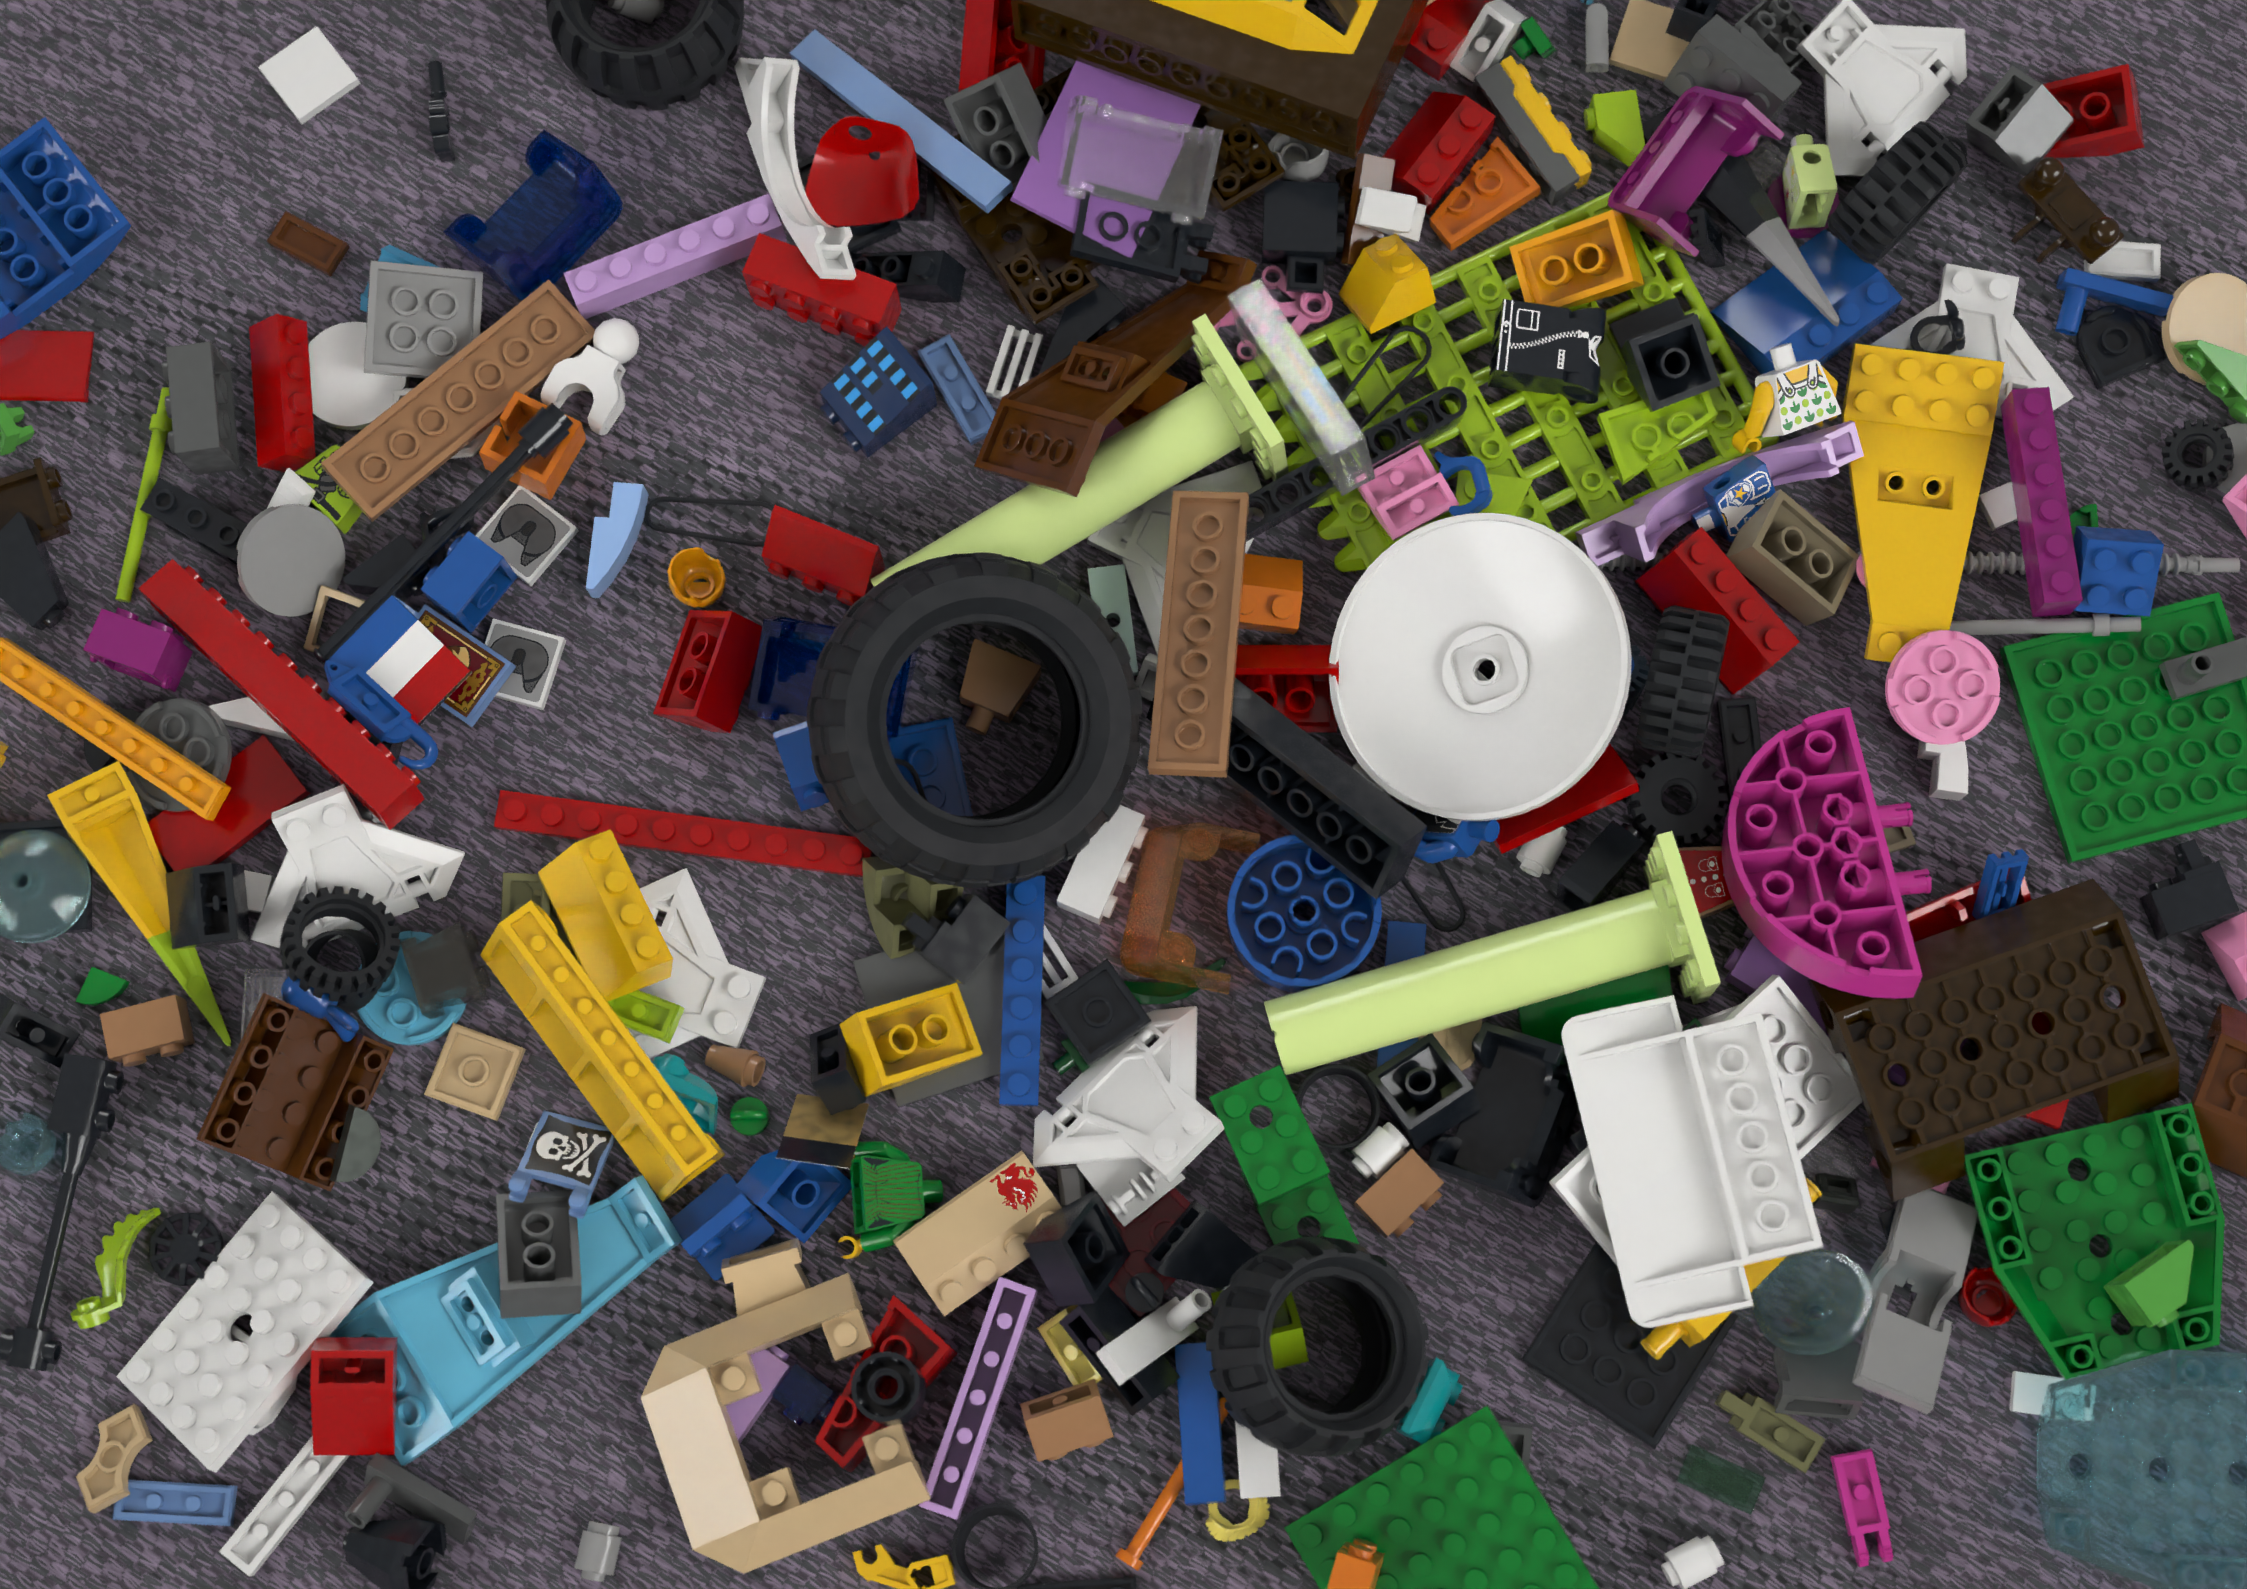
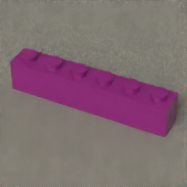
[2000,387,2083,617]

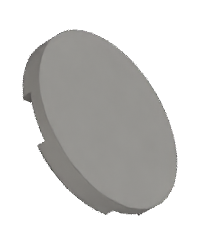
[236,504,345,617]

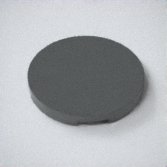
[126,698,232,812]

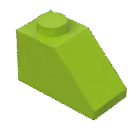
[1584,89,1645,167]

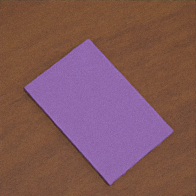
[1010,61,1201,258]

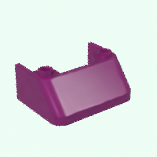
[1608,86,1785,257]

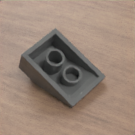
[496,1190,582,1319]

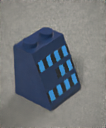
[820,327,937,458]

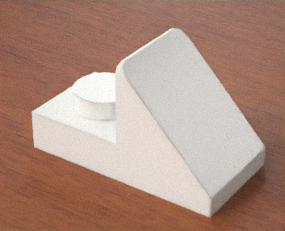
[1355,187,1426,242]

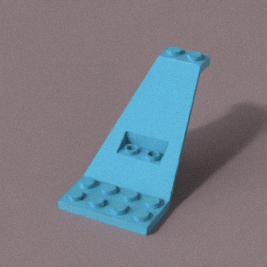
[329,1175,683,1466]

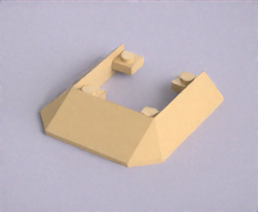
[641,1273,931,1574]

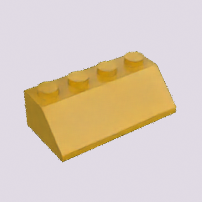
[538,829,673,1002]

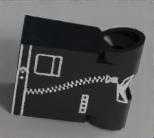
[1488,299,1606,404]

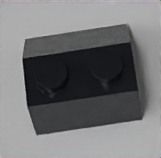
[1367,1033,1481,1150]
[1023,1191,1130,1306]

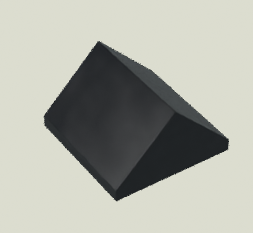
[1627,314,1721,412]

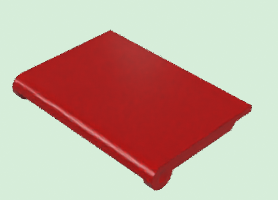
[0,330,94,403]

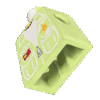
[1782,134,1838,229]

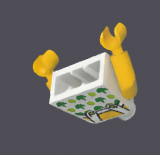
[1732,343,1842,454]

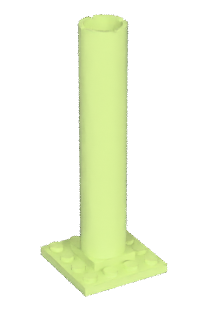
[870,314,1289,586]
[1264,831,1721,1075]

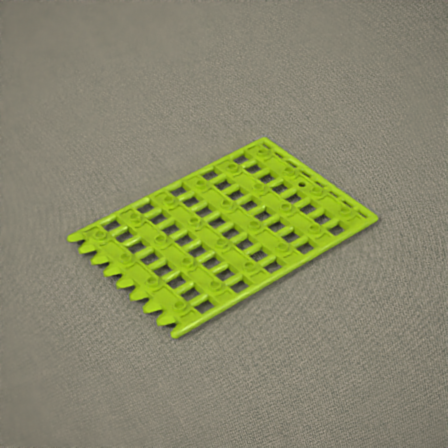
[1238,190,1779,591]

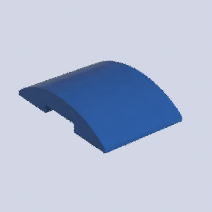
[0,117,131,339]

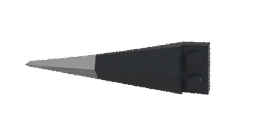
[1642,105,1840,326]

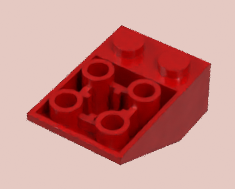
[310,1337,397,1455]

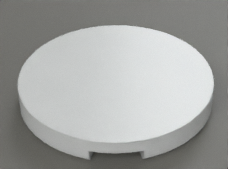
[308,322,409,430]

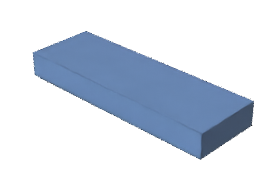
[917,334,996,445]
[112,1480,238,1526]

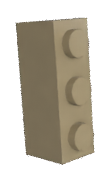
[1726,489,1860,626]

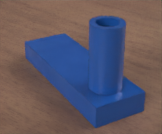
[2055,268,2174,336]

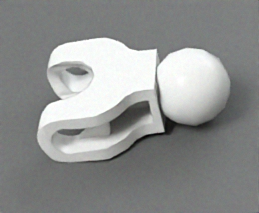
[541,318,639,435]

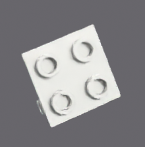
[1076,1158,1185,1227]

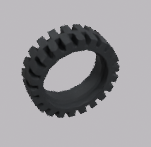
[279,886,401,1002]

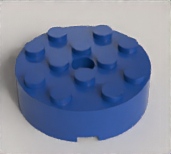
[1226,835,1382,992]

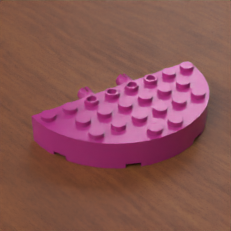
[1722,707,1932,999]

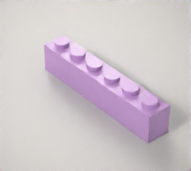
[563,194,787,319]
[919,1277,1038,1520]

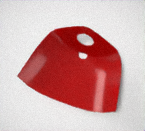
[805,116,919,227]

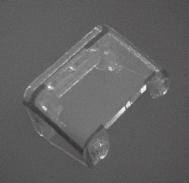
[1058,95,1224,226]

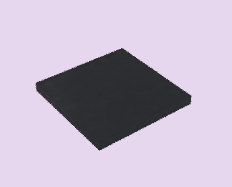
[1521,1241,1738,1449]

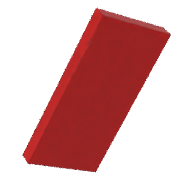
[148,734,311,871]
[1493,743,1639,854]

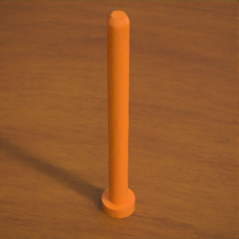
[1115,1397,1229,1571]

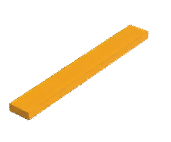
[0,637,231,821]

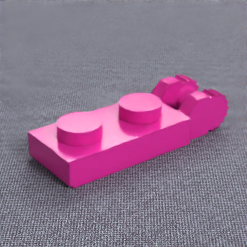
[1830,1449,1893,1567]

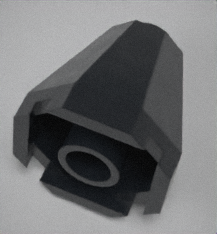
[342,1519,447,1589]

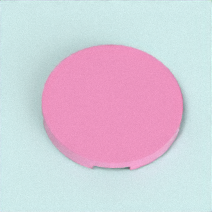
[1885,630,2001,745]

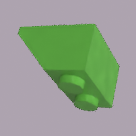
[2103,1239,2194,1328]

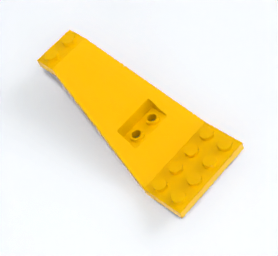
[1842,343,2005,663]

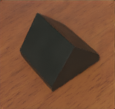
[1813,1173,1860,1214]

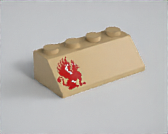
[893,1150,1062,1316]

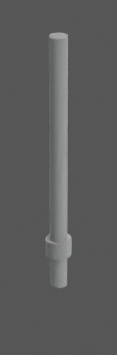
[1950,613,2141,636]

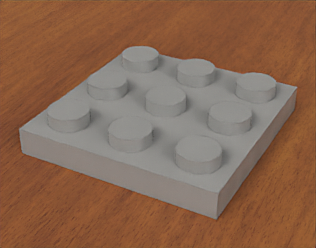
[364,261,483,378]

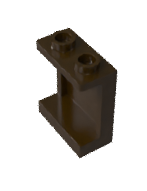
[0,457,73,542]

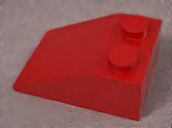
[1403,0,1493,82]
[2043,64,2145,158]

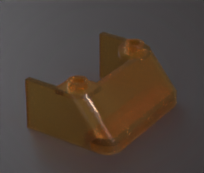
[1120,822,1261,994]

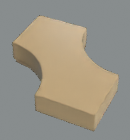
[76,1404,153,1514]

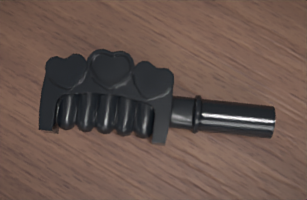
[428,61,455,162]

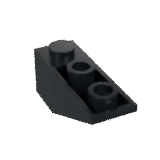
[851,250,966,303]
[1039,276,1126,374]

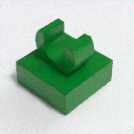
[1512,16,1557,60]

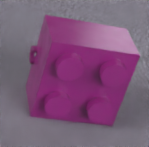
[83,608,193,692]

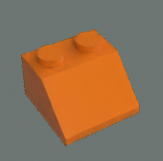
[1239,553,1303,635]

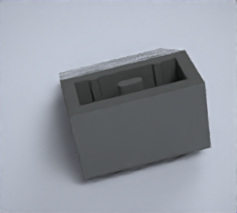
[1733,0,1815,73]

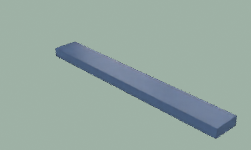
[789,29,1014,213]

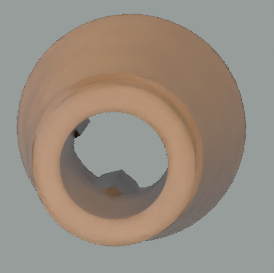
[705,1044,766,1087]

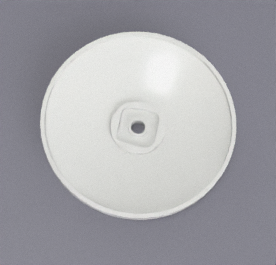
[1329,513,1632,821]

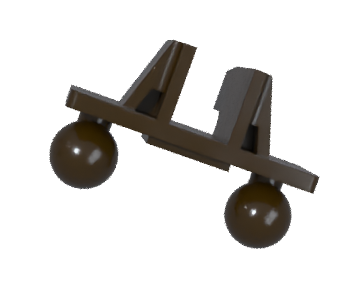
[2011,157,2124,264]

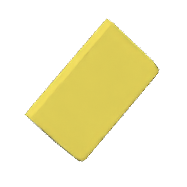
[1037,1305,1103,1386]

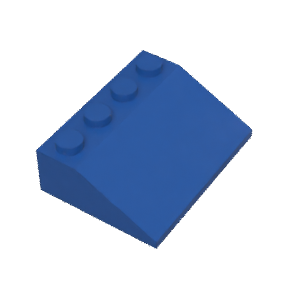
[1711,229,1903,375]

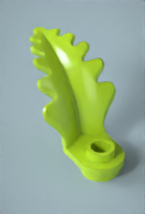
[70,1207,161,1329]

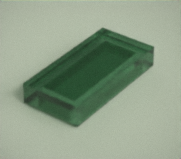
[1676,1445,1766,1515]

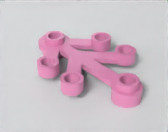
[1213,266,1333,363]

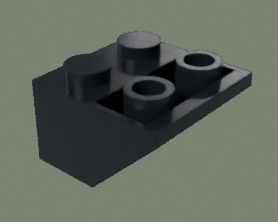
[166,863,250,950]

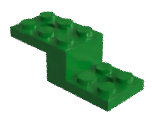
[1209,1065,1360,1245]

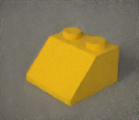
[1339,233,1436,334]

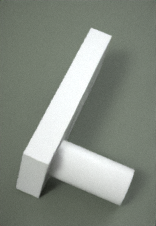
[1096,1289,1211,1386]

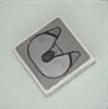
[476,486,579,587]
[485,618,566,711]

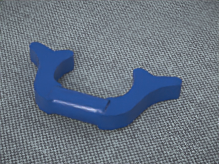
[1434,451,1493,516]

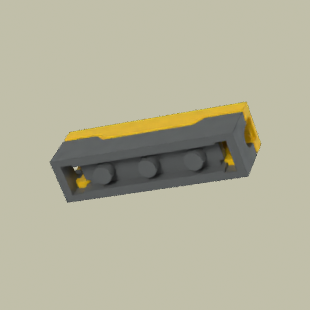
[1471,55,1592,205]

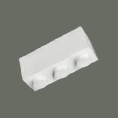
[1057,805,1149,924]

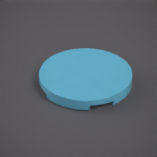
[357,931,470,1045]

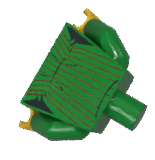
[838,1141,943,1259]

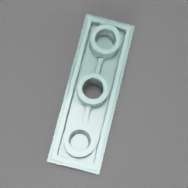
[1087,564,1138,676]

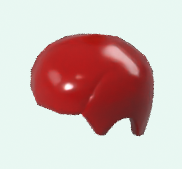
[1958,1267,2018,1327]

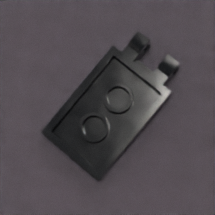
[1069,183,1214,284]

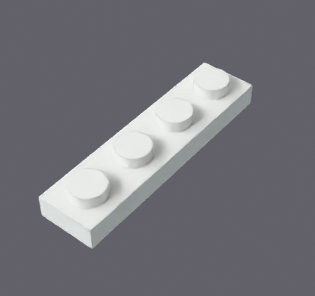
[219,1437,350,1577]

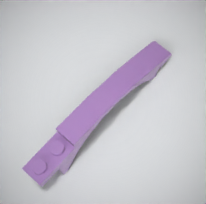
[1575,421,1864,566]

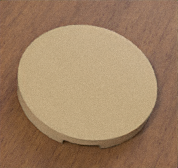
[2162,273,2247,385]

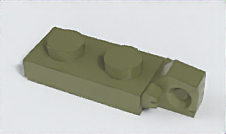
[1714,1390,1826,1474]

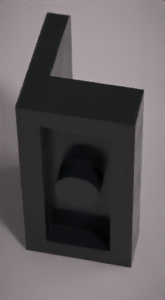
[1609,298,1695,365]

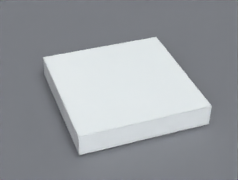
[258,26,361,124]

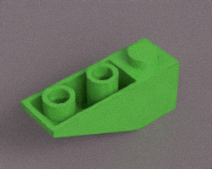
[2174,340,2247,424]

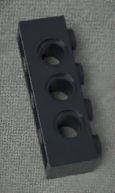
[140,478,247,566]

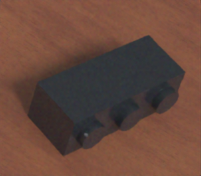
[1059,1285,1180,1416]

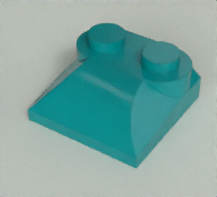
[652,1054,718,1135]
[1395,1357,1463,1444]

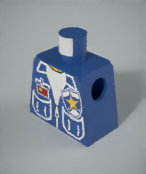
[1691,455,1776,542]

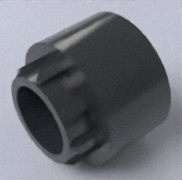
[851,1352,926,1426]

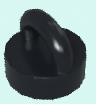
[1125,1272,1164,1313]

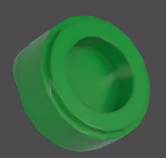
[730,1097,770,1137]

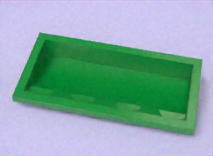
[1517,965,1673,1046]

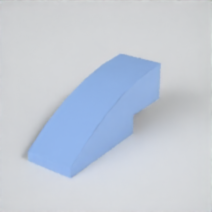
[586,482,648,598]

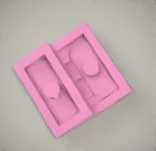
[1354,445,1459,541]

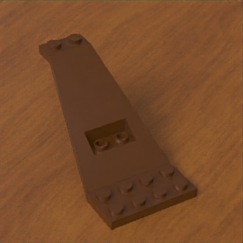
[974,250,1257,497]

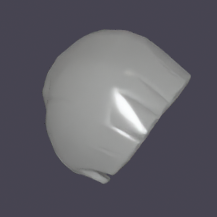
[1268,133,1329,182]

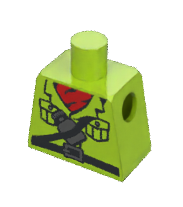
[295,444,362,535]

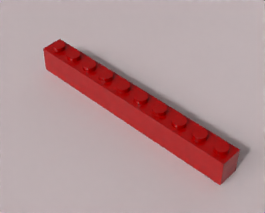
[138,559,425,830]

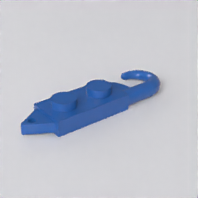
[324,660,439,770]

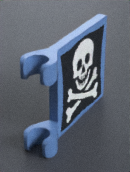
[508,1110,615,1219]

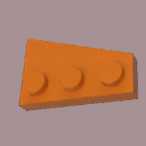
[1429,136,1540,251]

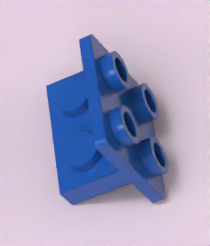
[670,1174,775,1281]

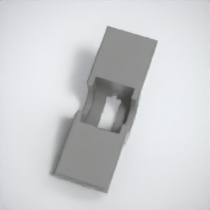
[1852,1189,1978,1415]

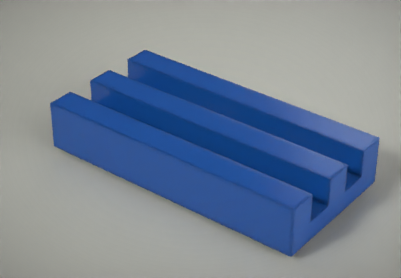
[1972,849,2029,920]

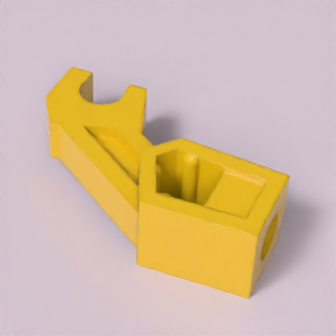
[852,1544,957,1589]

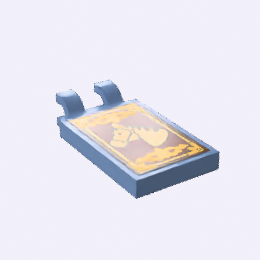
[394,596,516,727]

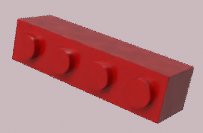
[249,314,316,472]

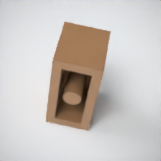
[100,995,195,1067]
[1353,1149,1444,1239]
[1020,1379,1114,1462]

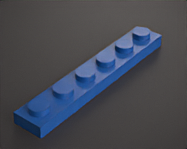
[999,876,1046,1107]

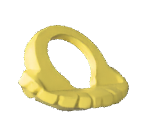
[1205,1479,1270,1542]

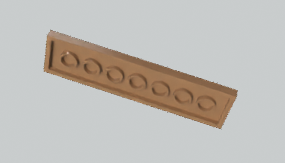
[321,280,595,522]
[1148,490,1249,778]

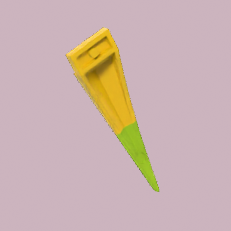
[47,761,231,1046]

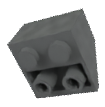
[1965,66,2074,177]

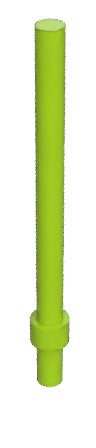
[115,387,173,603]

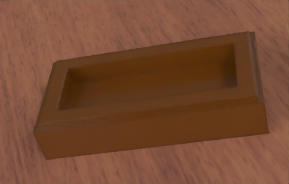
[267,211,350,277]

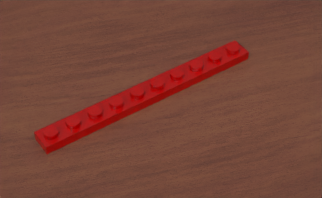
[494,790,873,878]

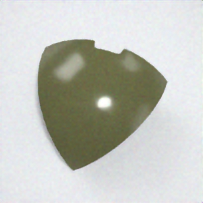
[862,856,964,959]

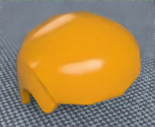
[667,547,726,608]

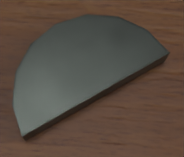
[330,1104,381,1182]

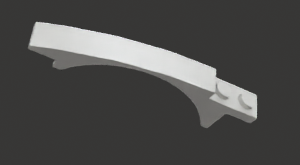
[734,57,857,280]

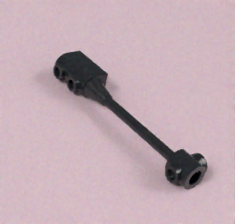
[0,1053,124,1371]

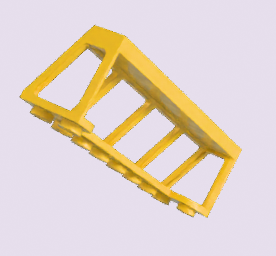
[480,900,725,1202]

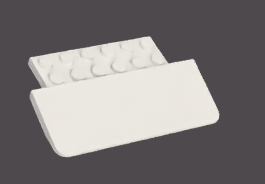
[1561,995,1823,1328]

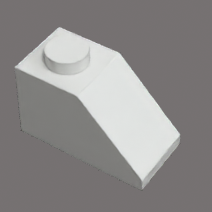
[1450,0,1528,82]

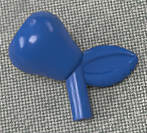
[280,976,359,1042]

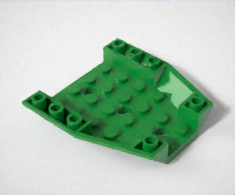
[1965,1103,2225,1380]

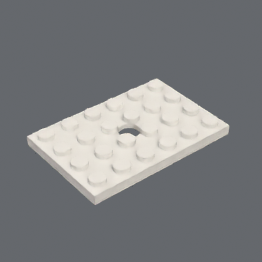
[116,1191,374,1473]

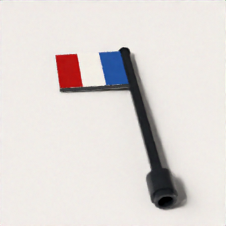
[314,403,574,726]

